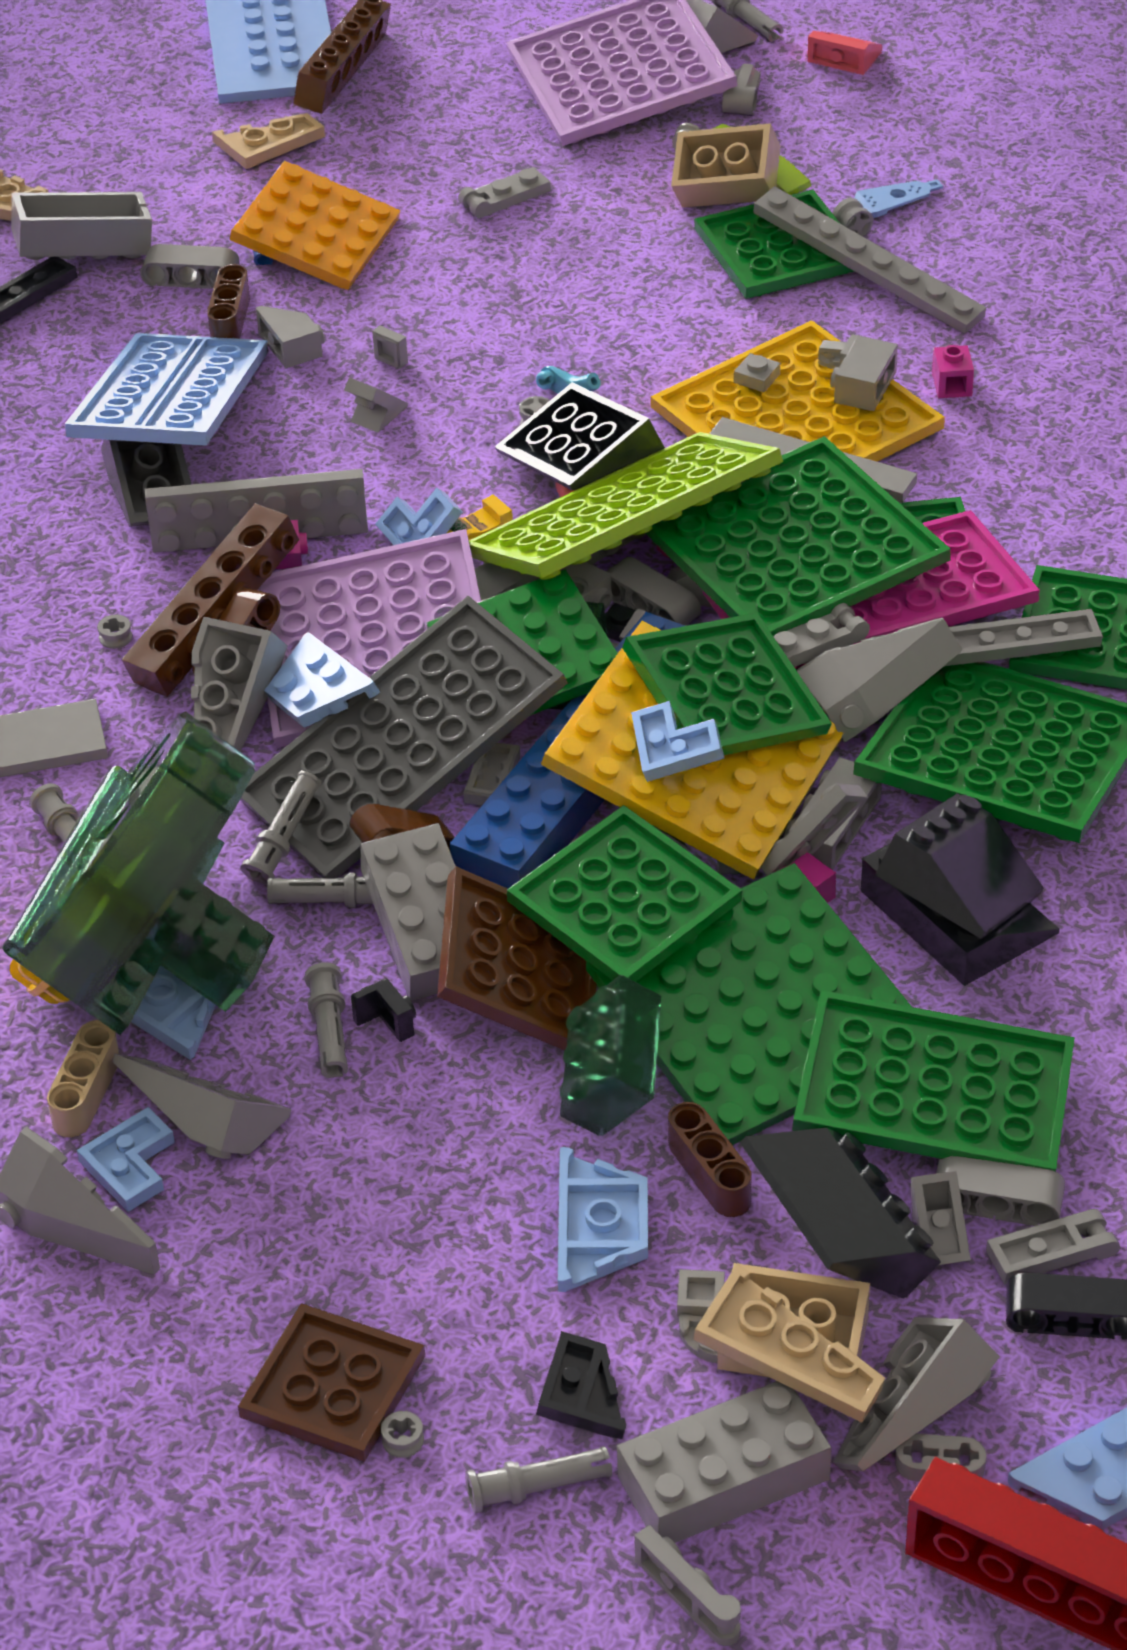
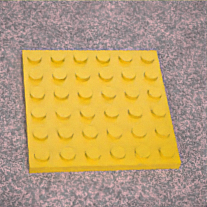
[650,320,945,462]
[541,621,844,880]

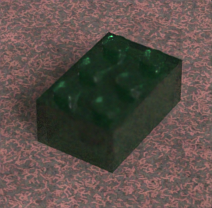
[560,974,662,1136]

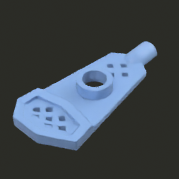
[854,180,943,218]

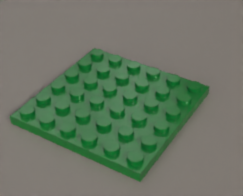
[645,436,951,636]
[853,661,1127,844]
[586,863,912,1146]

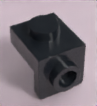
[351,978,416,1042]

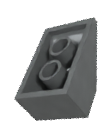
[101,440,192,527]

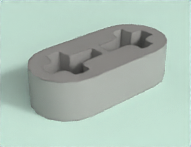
[895,1434,987,1482]

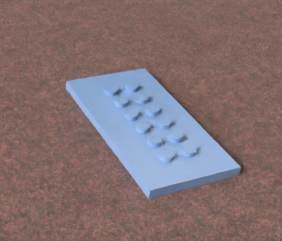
[205,0,331,104]
[65,333,268,446]

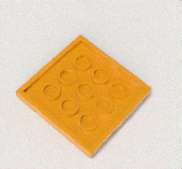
[229,160,401,290]

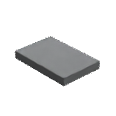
[0,699,108,777]

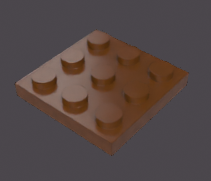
[238,1303,425,1462]

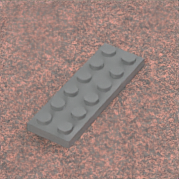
[145,469,368,553]

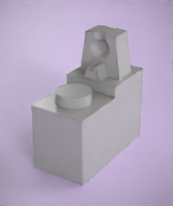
[818,334,898,411]

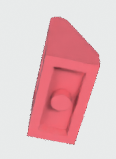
[807,31,883,75]

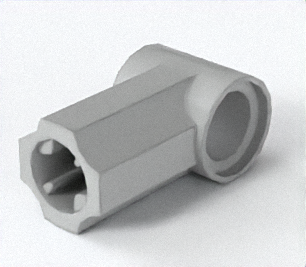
[722,64,761,115]

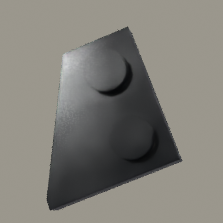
[536,1331,626,1439]

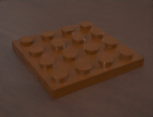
[437,866,597,1059]

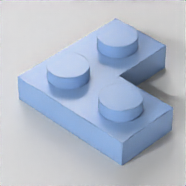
[375,488,463,545]
[631,701,724,782]
[77,1107,175,1212]

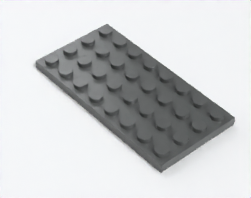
[234,596,568,879]

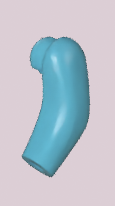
[536,366,601,394]

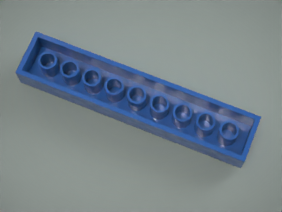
[450,612,685,889]

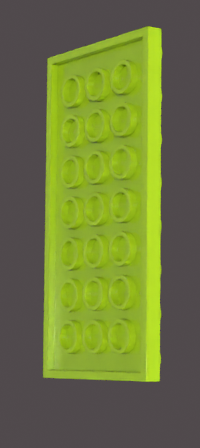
[469,432,783,580]

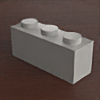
[784,757,882,870]

